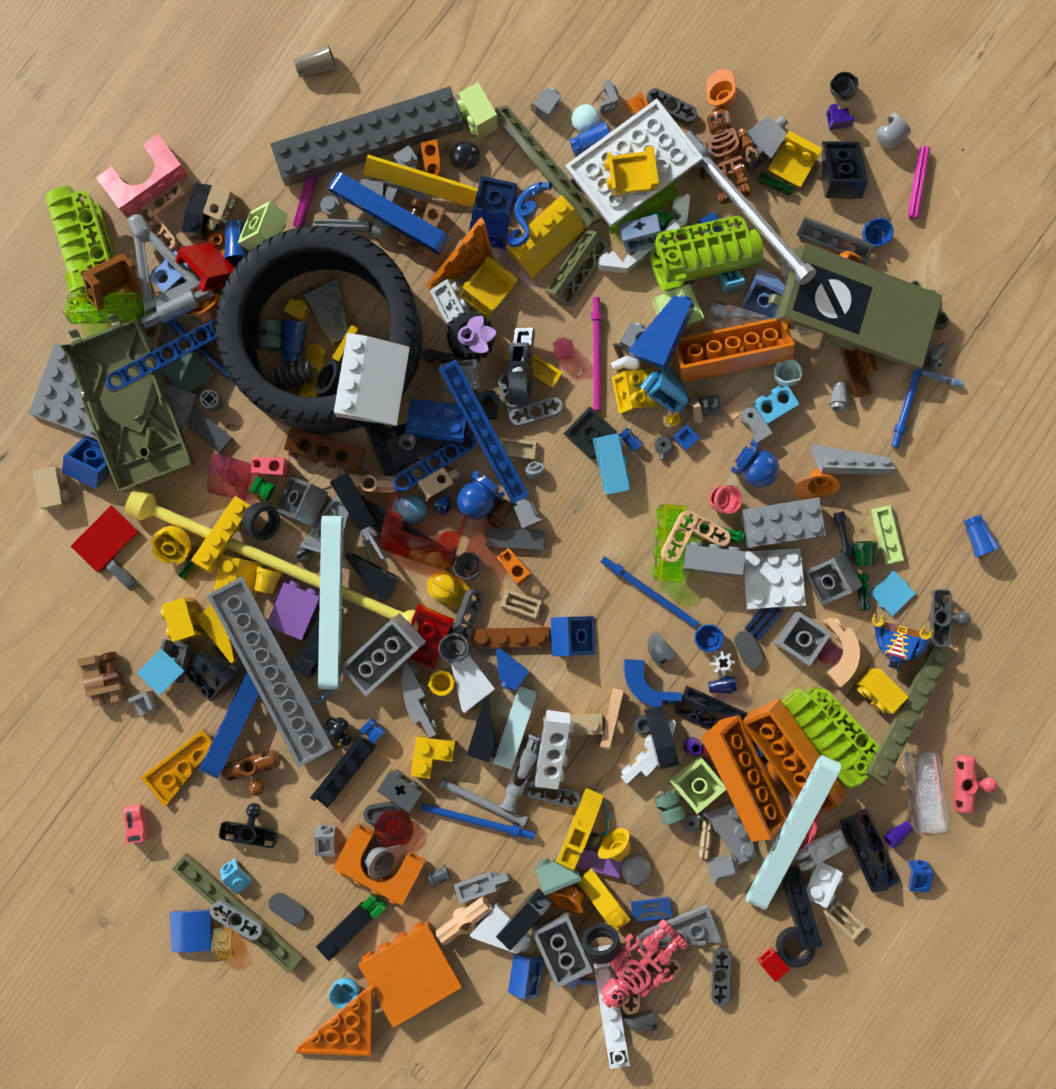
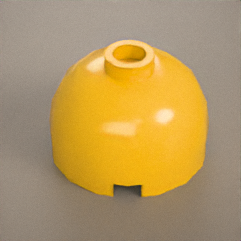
[150,526,191,565]

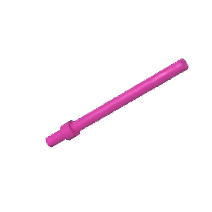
[591,297,602,411]

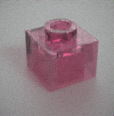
[553,337,574,361]
[817,641,843,664]

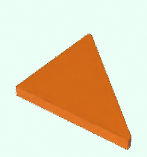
[427,218,494,291]
[296,985,373,1056]

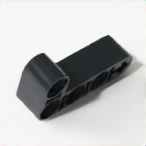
[291,608,344,678]

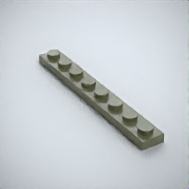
[495,105,602,227]
[865,646,950,786]
[172,853,303,974]

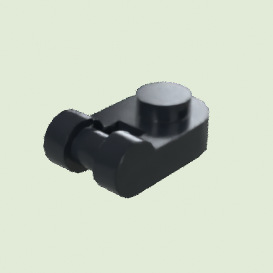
[423,349,458,366]

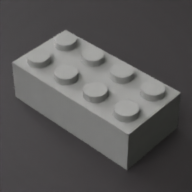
[740,497,826,549]
[340,613,426,696]

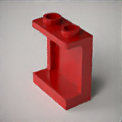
[175,242,234,292]

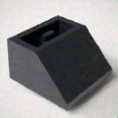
[186,644,240,701]

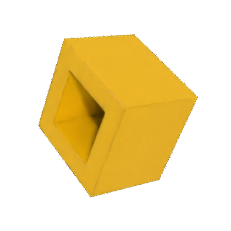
[284,298,310,323]

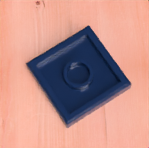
[473,176,517,221]

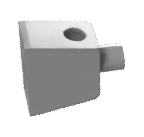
[748,116,788,165]

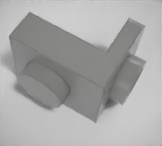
[599,79,619,113]

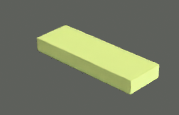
[871,505,904,565]

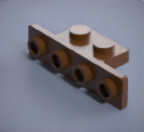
[840,348,878,398]

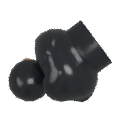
[323,716,352,746]

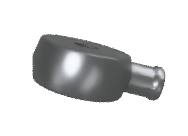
[654,436,672,460]
[681,813,705,833]

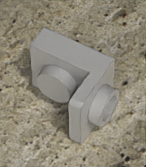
[314,824,336,856]

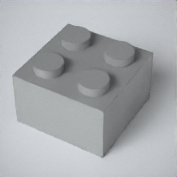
[773,612,831,666]

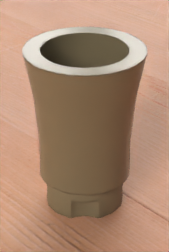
[294,44,337,78]

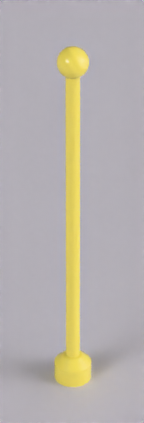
[125,487,419,631]

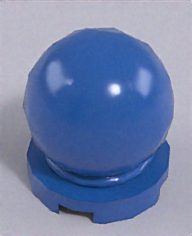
[730,439,780,488]
[456,470,505,520]

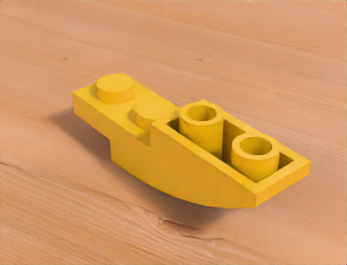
[556,788,604,870]

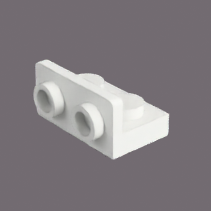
[430,279,472,324]
[805,862,843,909]

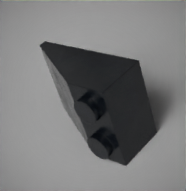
[822,141,868,199]
[467,696,498,762]

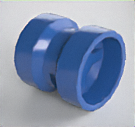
[359,717,386,744]

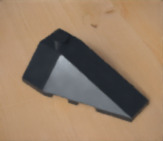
[387,423,468,468]

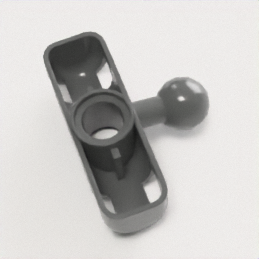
[928,589,971,647]

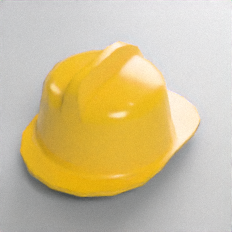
[427,571,470,609]
[598,828,631,862]

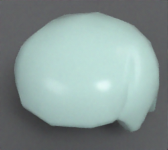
[571,104,602,133]
[773,360,803,387]

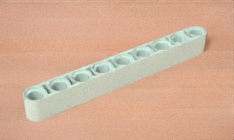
[318,516,343,690]
[746,755,841,910]

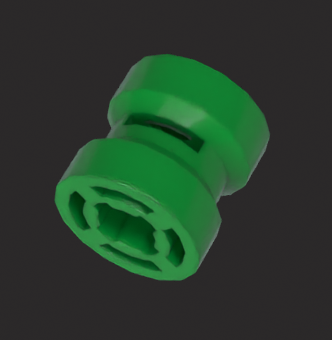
[249,476,276,501]
[361,893,388,920]

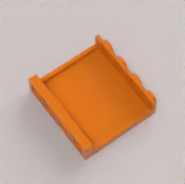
[358,921,463,1028]

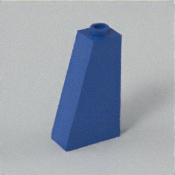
[629,295,695,370]

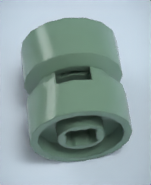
[257,320,282,352]
[653,790,687,825]

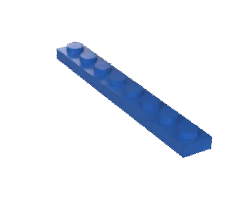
[439,359,529,504]

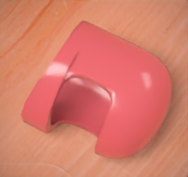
[709,485,742,514]

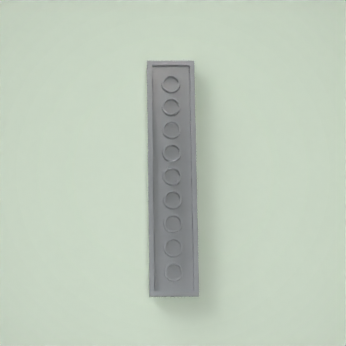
[207,577,333,767]

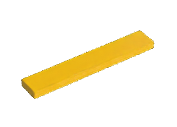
[363,155,478,208]

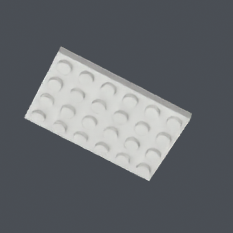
[565,99,703,227]

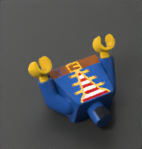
[872,614,934,670]

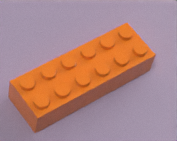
[673,318,795,383]
[742,698,847,814]
[701,715,788,842]

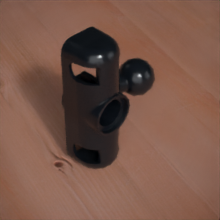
[219,803,279,848]

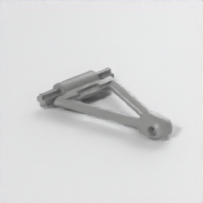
[128,214,215,329]

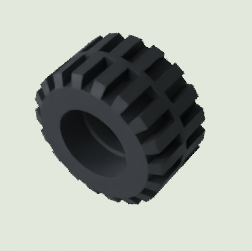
[447,310,495,362]

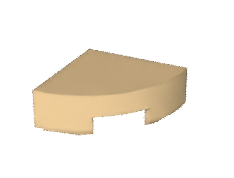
[688,397,703,423]

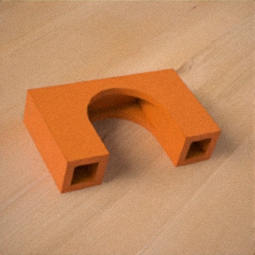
[333,823,426,906]

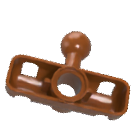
[221,750,281,796]

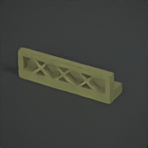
[545,230,610,307]

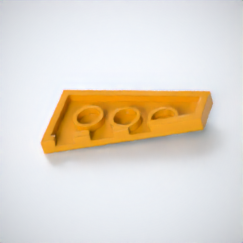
[140,728,213,807]

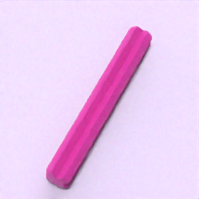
[908,146,930,219]
[293,176,317,228]

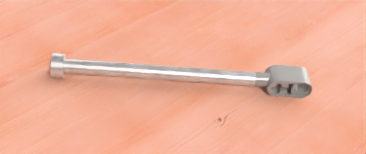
[686,130,816,285]

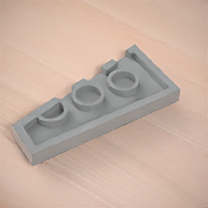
[810,444,896,475]

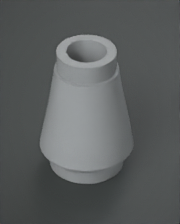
[829,382,849,412]

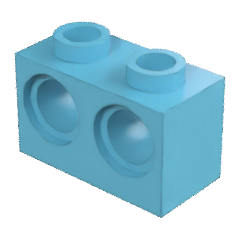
[753,385,799,425]

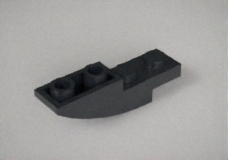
[508,328,535,405]

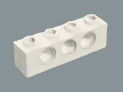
[535,710,574,789]

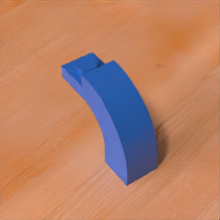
[623,659,682,707]

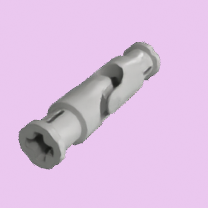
[500,733,542,813]

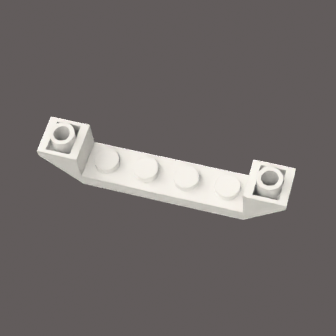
[598,194,690,274]
[591,945,630,1069]

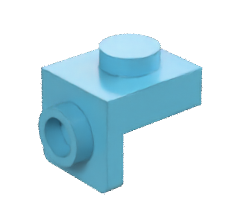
[220,859,252,895]

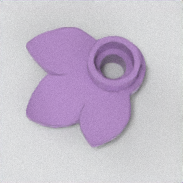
[458,316,496,353]

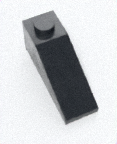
[182,183,212,241]
[345,552,401,601]
[644,705,680,770]
[496,888,553,951]
[316,901,373,961]

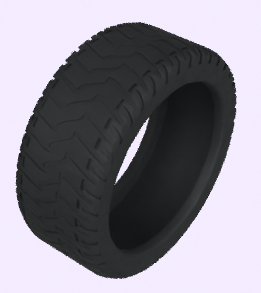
[216,226,422,434]

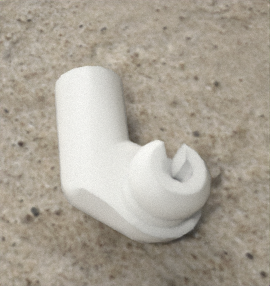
[611,356,640,371]

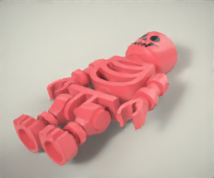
[601,919,689,1009]

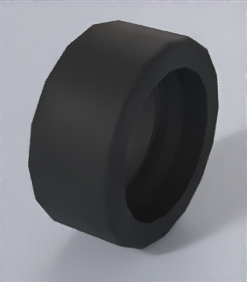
[317,360,342,396]
[242,502,281,541]
[582,924,621,964]
[776,927,815,967]

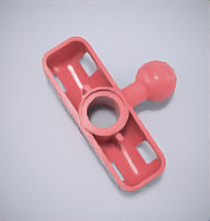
[954,754,997,814]

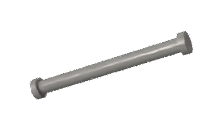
[439,777,528,827]

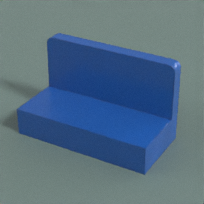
[508,953,544,1000]

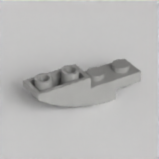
[402,661,438,738]

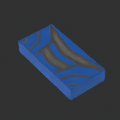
[631,897,672,922]

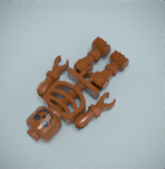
[700,107,760,204]

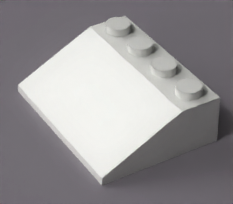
[334,333,410,426]

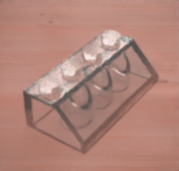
[902,750,950,833]

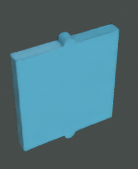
[870,571,916,617]
[137,648,185,695]

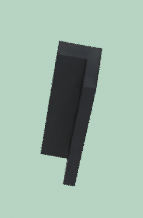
[674,685,750,737]
[310,734,377,808]
[839,808,899,893]

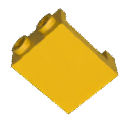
[604,146,659,196]
[458,256,517,318]

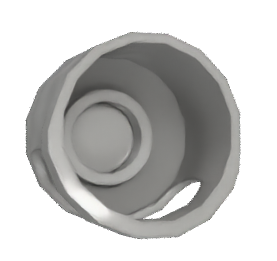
[876,112,911,150]

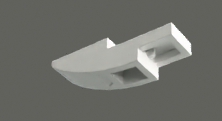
[620,718,676,784]

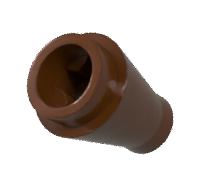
[486,499,512,528]

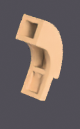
[822,618,860,687]

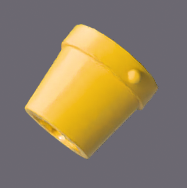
[254,566,282,594]
[428,670,456,696]

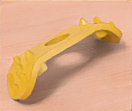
[299,344,325,397]

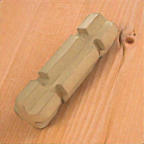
[699,819,713,859]

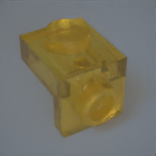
[211,928,235,960]

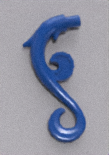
[507,182,552,247]

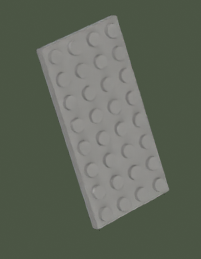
[29,342,198,439]

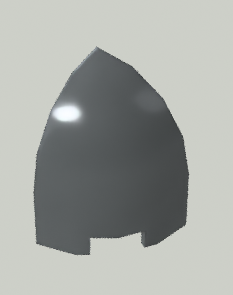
[648,631,676,667]
[622,1010,657,1032]

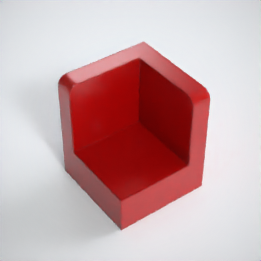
[757,947,790,982]

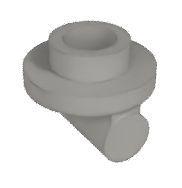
[525,462,546,480]

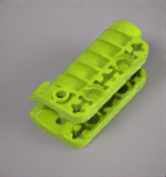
[45,186,116,299]
[649,216,763,291]
[782,687,879,790]

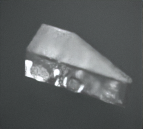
[705,300,768,330]

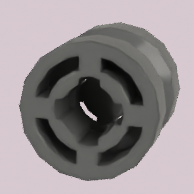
[200,389,223,412]

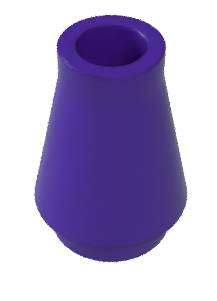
[683,737,703,757]
[884,821,913,849]

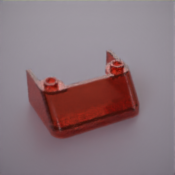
[380,491,469,571]

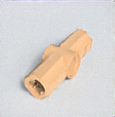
[349,475,399,494]
[435,896,493,945]

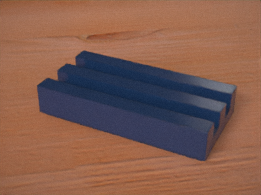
[744,608,784,640]

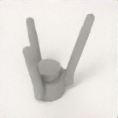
[360,525,397,563]

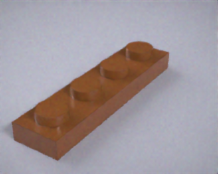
[472,627,549,648]

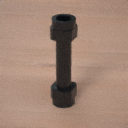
[833,511,854,557]

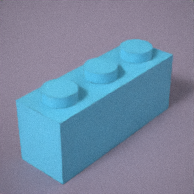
[593,433,632,495]

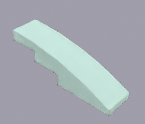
[493,686,537,770]

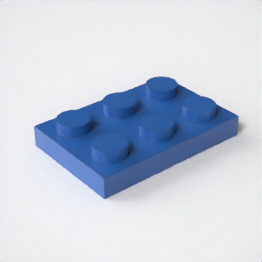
[405,398,467,442]

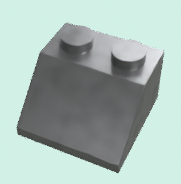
[276,476,328,527]
[804,552,863,606]

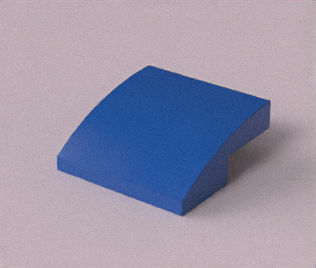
[170,909,214,952]

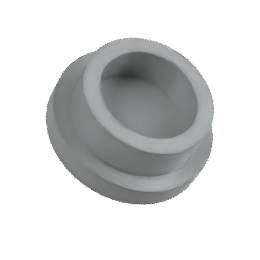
[320,196,340,215]

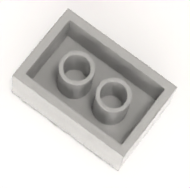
[680,542,746,577]
[532,911,593,988]

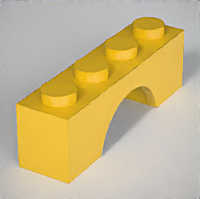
[191,496,250,575]

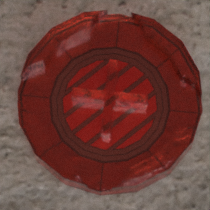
[374,810,413,847]

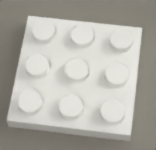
[744,548,806,610]

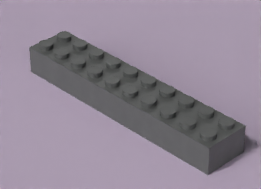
[270,86,463,187]

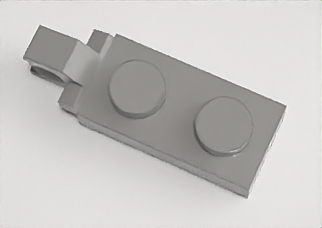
[454,871,510,903]

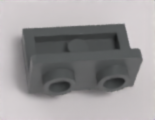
[160,639,193,683]

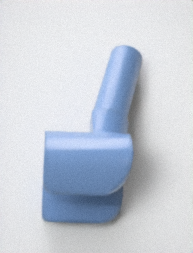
[567,978,595,989]

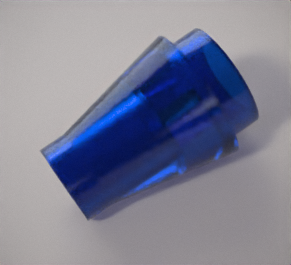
[708,675,737,694]

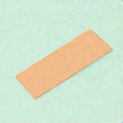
[723,387,759,420]

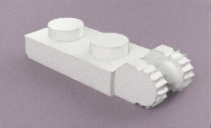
[794,829,848,871]

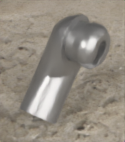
[929,343,949,370]

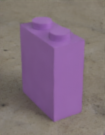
[267,581,320,640]

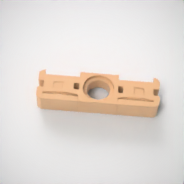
[599,688,623,749]

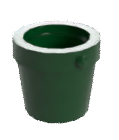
[853,541,878,566]

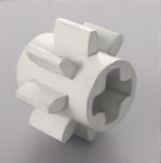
[710,651,735,675]

